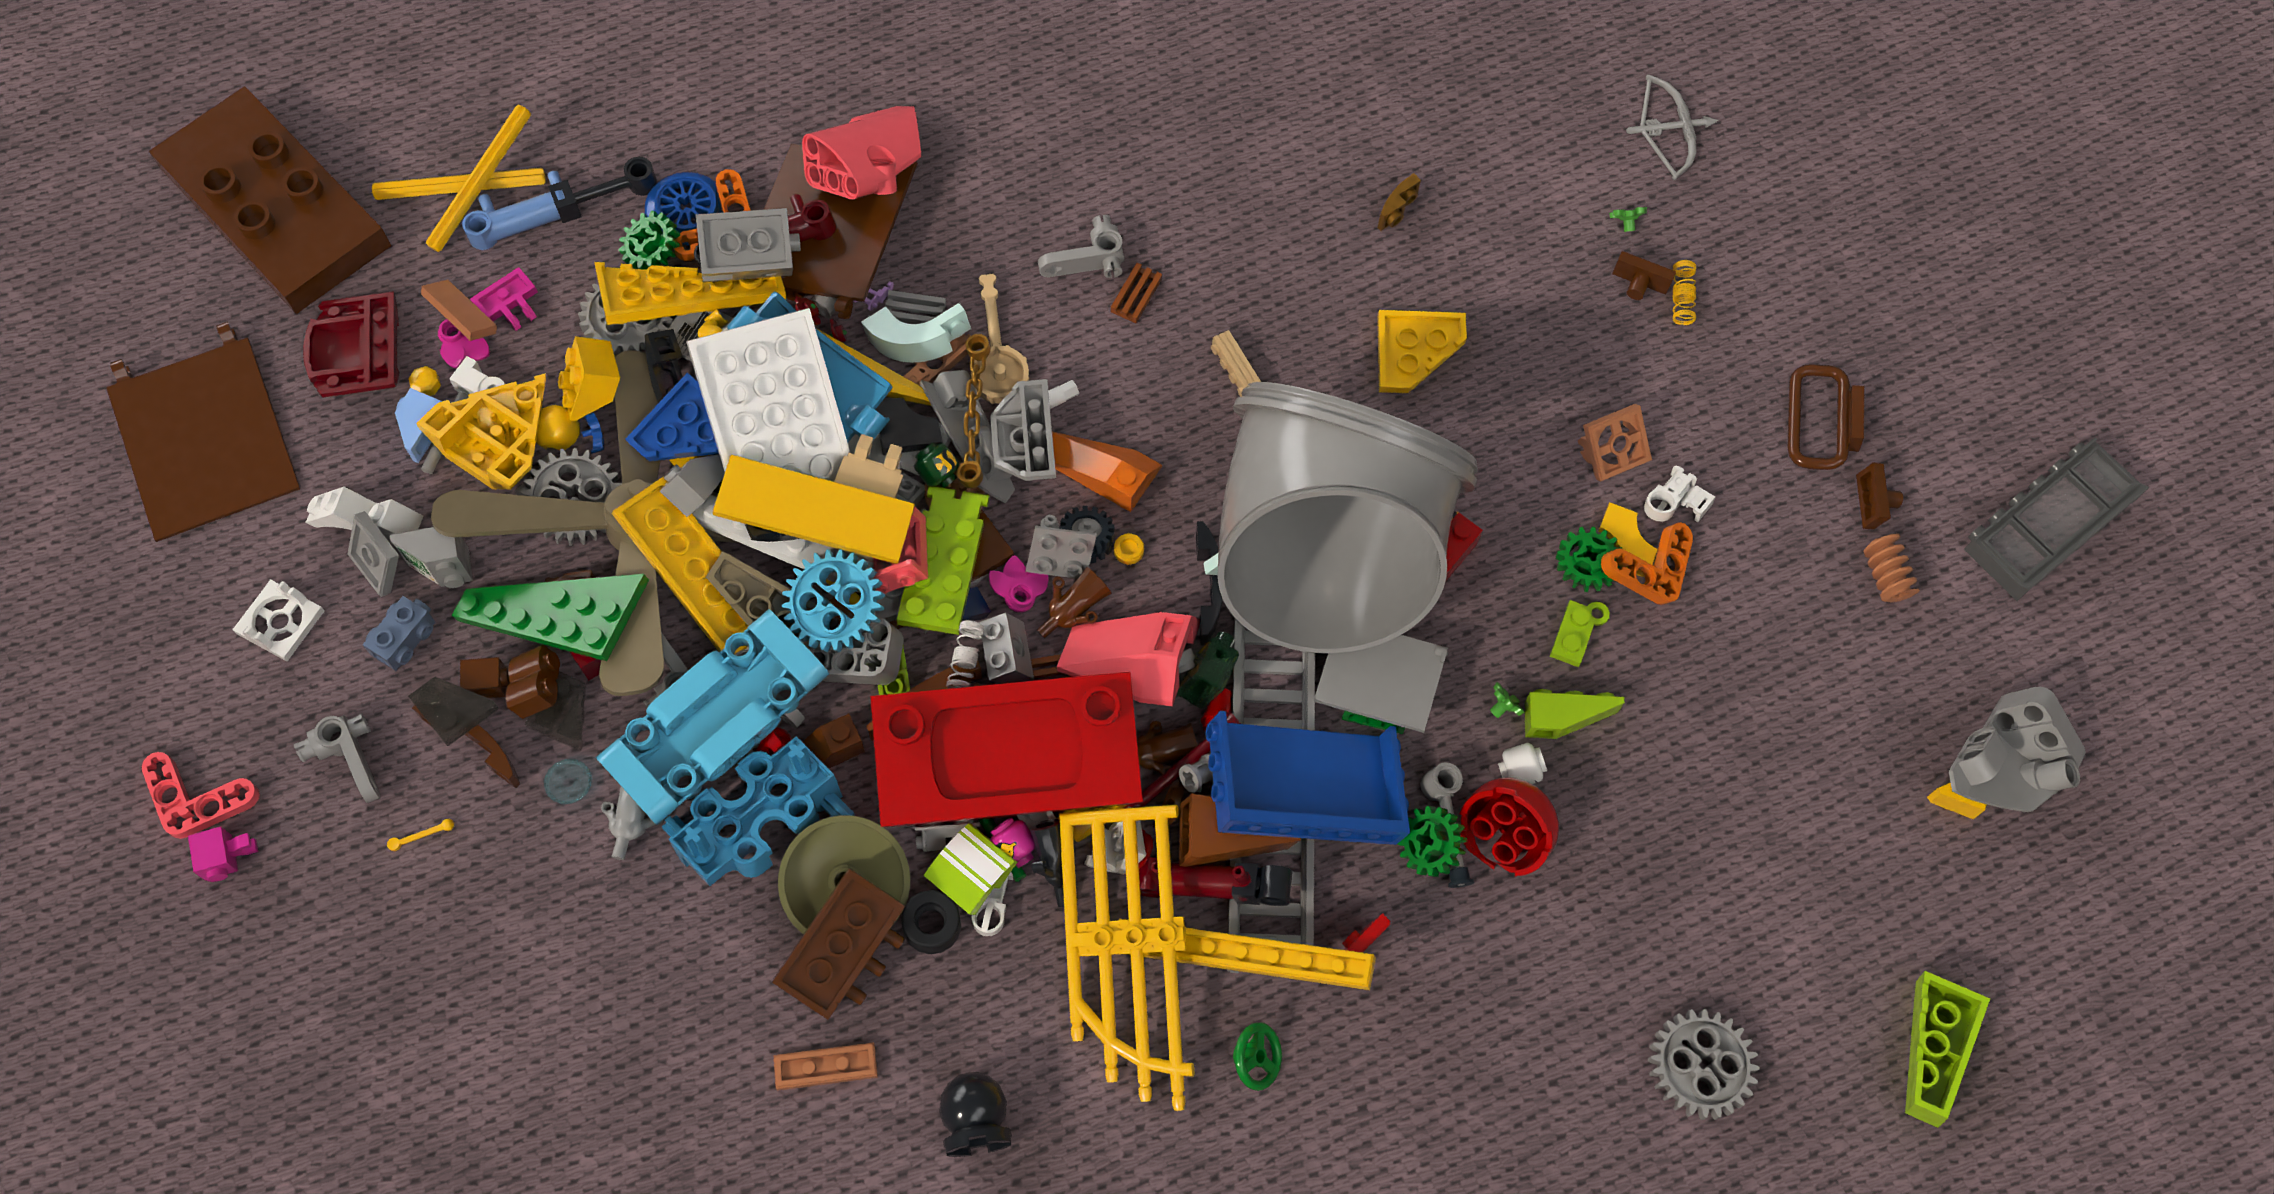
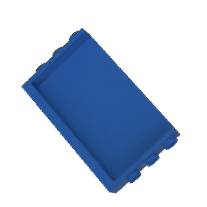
[1206,711,1410,845]

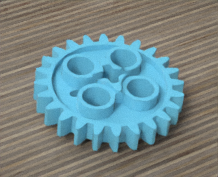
[782,549,885,652]

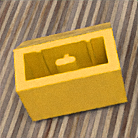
[558,336,620,421]

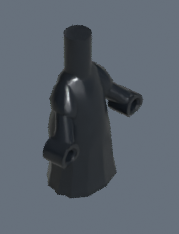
[1030,819,1064,907]

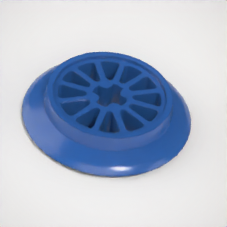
[645,172,723,245]

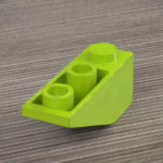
[1525,689,1625,739]

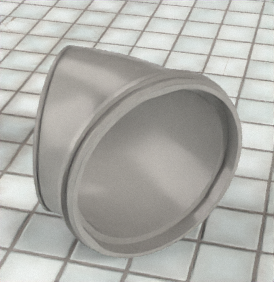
[1218,382,1478,653]

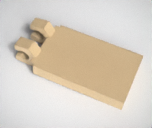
[815,434,903,561]

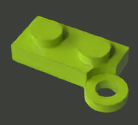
[1549,600,1610,667]

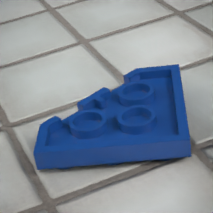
[625,372,719,462]

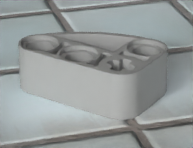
[809,619,904,685]

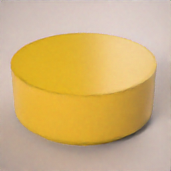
[1114,533,1144,565]

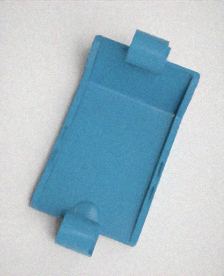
[726,291,892,443]

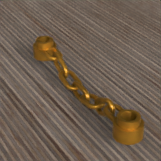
[957,334,991,488]

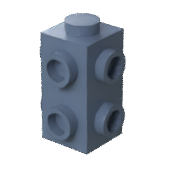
[363,596,436,671]

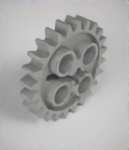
[578,284,676,357]
[521,448,622,546]
[1648,1009,1760,1120]

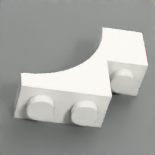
[305,487,423,544]

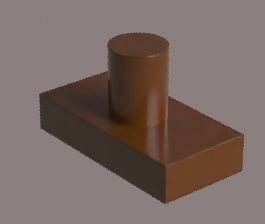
[1612,251,1676,300]
[1856,462,1903,529]

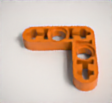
[673,169,751,261]
[1601,522,1693,605]

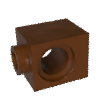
[460,657,510,700]

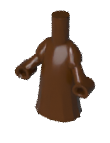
[1037,567,1112,639]
[1137,721,1197,775]

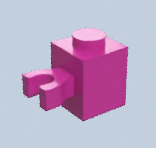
[188,826,258,882]

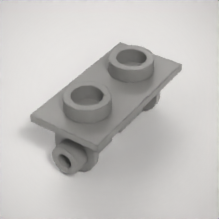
[915,820,981,852]

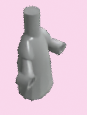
[601,786,664,860]

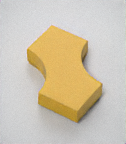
[1598,502,1658,578]

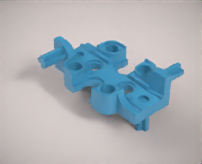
[662,736,855,886]

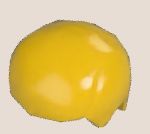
[536,405,580,450]

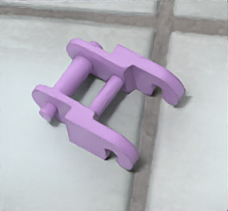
[853,281,894,311]

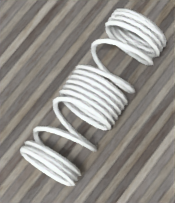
[946,620,984,689]

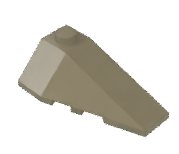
[706,551,834,649]

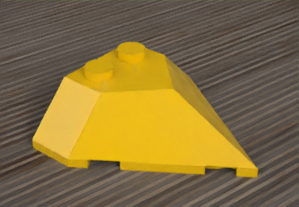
[416,373,546,490]

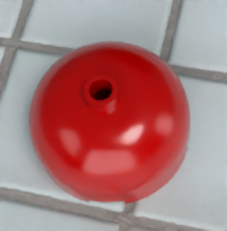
[1460,778,1559,876]

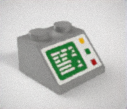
[389,527,473,588]

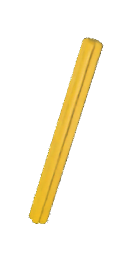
[426,105,531,252]
[372,168,546,200]

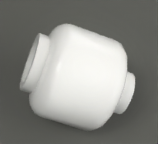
[1498,743,1547,784]

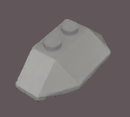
[990,379,1056,481]

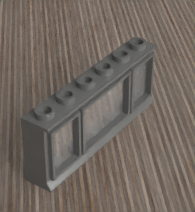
[1964,438,2149,601]

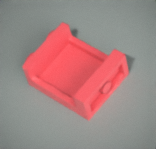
[871,502,928,594]

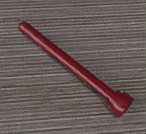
[1124,710,1241,808]

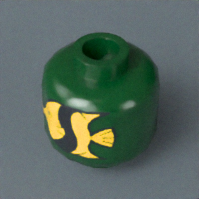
[914,442,959,488]

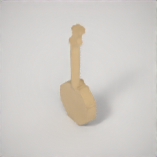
[971,274,1029,404]

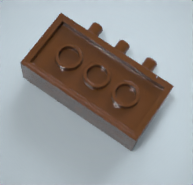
[772,868,905,1020]

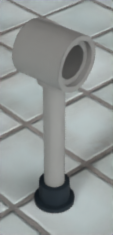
[1420,762,1474,888]

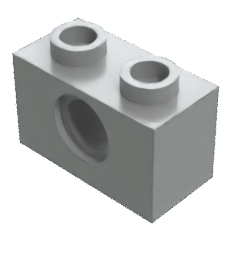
[979,613,1034,684]

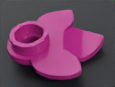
[438,319,490,368]
[989,555,1048,613]

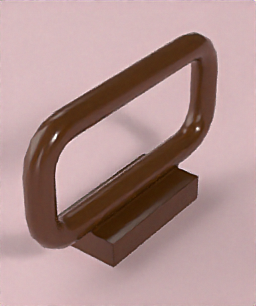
[1788,364,1864,470]

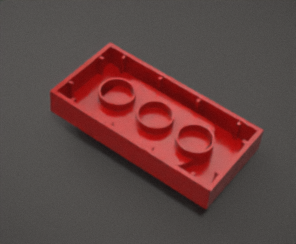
[870,672,1143,828]

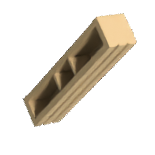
[1211,330,1261,397]

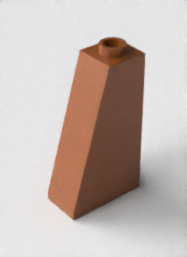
[1179,794,1301,867]

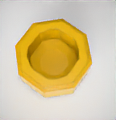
[408,366,441,396]

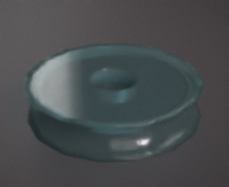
[544,759,592,804]

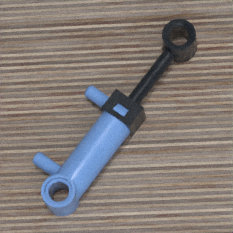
[462,157,657,250]

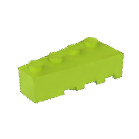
[1905,971,1990,1128]

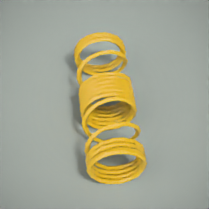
[1673,260,1696,325]

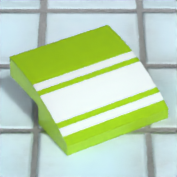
[924,823,1017,915]

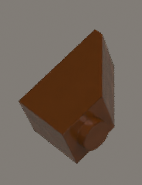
[803,713,865,769]

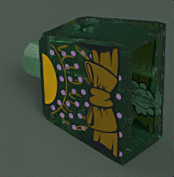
[1177,632,1239,709]

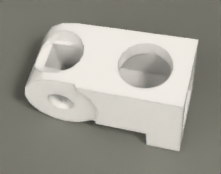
[449,356,504,395]

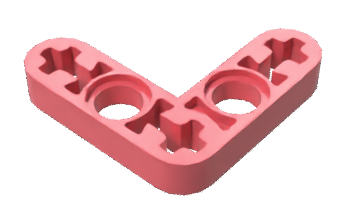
[142,752,260,839]

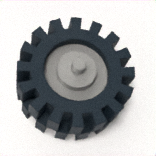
[1059,506,1115,563]

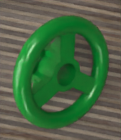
[1233,1022,1282,1091]

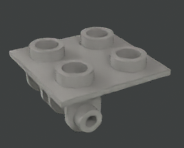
[1025,515,1097,579]

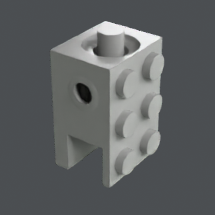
[696,208,801,282]

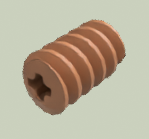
[1864,533,1920,602]

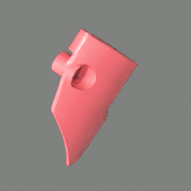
[802,106,921,199]

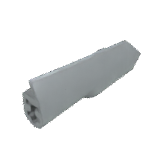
[920,370,1015,503]

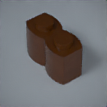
[506,644,560,719]

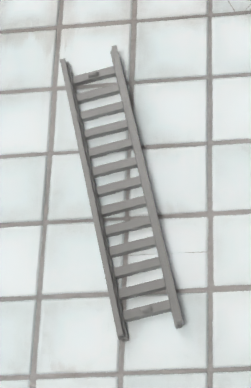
[1227,617,1315,973]

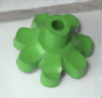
[1609,207,1647,232]
[1490,682,1525,718]

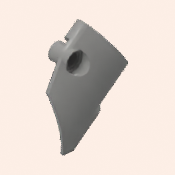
[1949,687,2086,812]

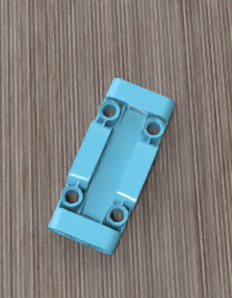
[596,609,829,825]

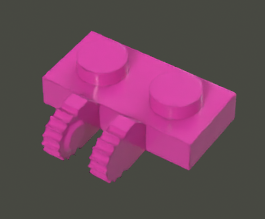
[470,267,538,331]

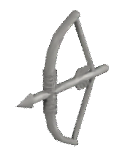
[1626,75,1718,180]

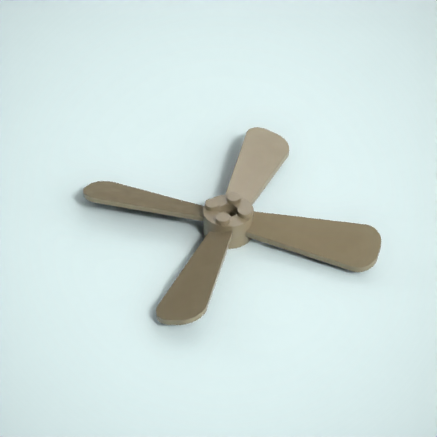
[431,350,742,696]

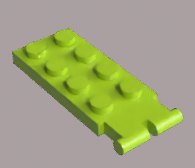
[897,486,990,635]

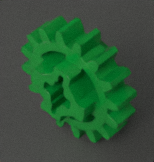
[619,211,680,270]
[1556,526,1622,592]
[1397,806,1467,877]

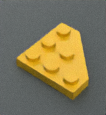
[1377,310,1467,393]

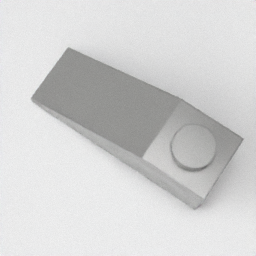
[659,454,725,517]

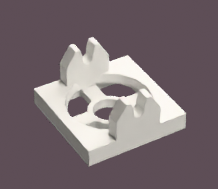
[233,579,325,661]

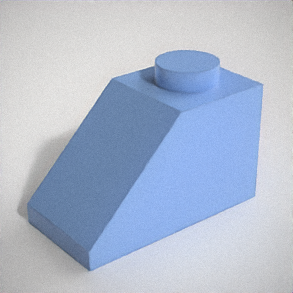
[395,388,442,463]

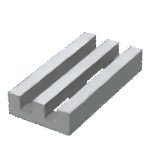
[885,290,946,324]

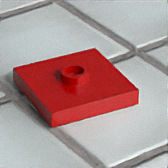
[1342,913,1391,953]

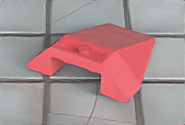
[1057,612,1200,707]

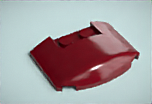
[303,291,400,398]

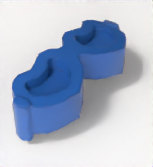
[582,412,605,454]

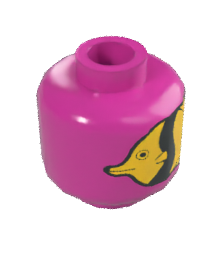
[990,817,1036,868]

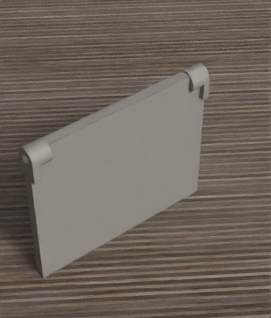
[1314,635,1448,733]

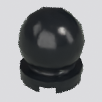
[939,1072,1012,1157]

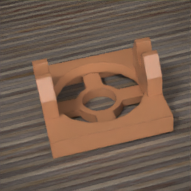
[1578,404,1652,482]

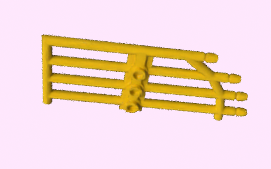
[1059,804,1195,1111]

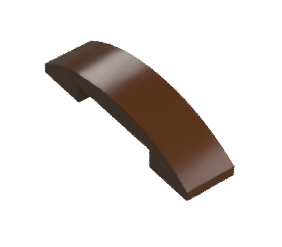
[412,703,520,788]

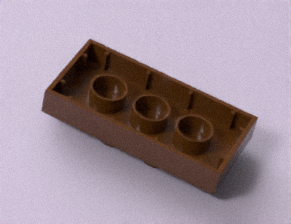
[149,86,391,314]

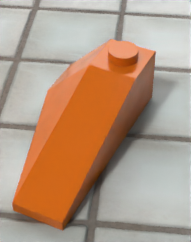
[1052,431,1162,512]

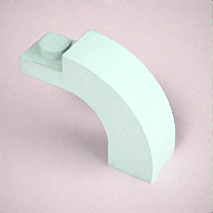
[861,303,971,363]

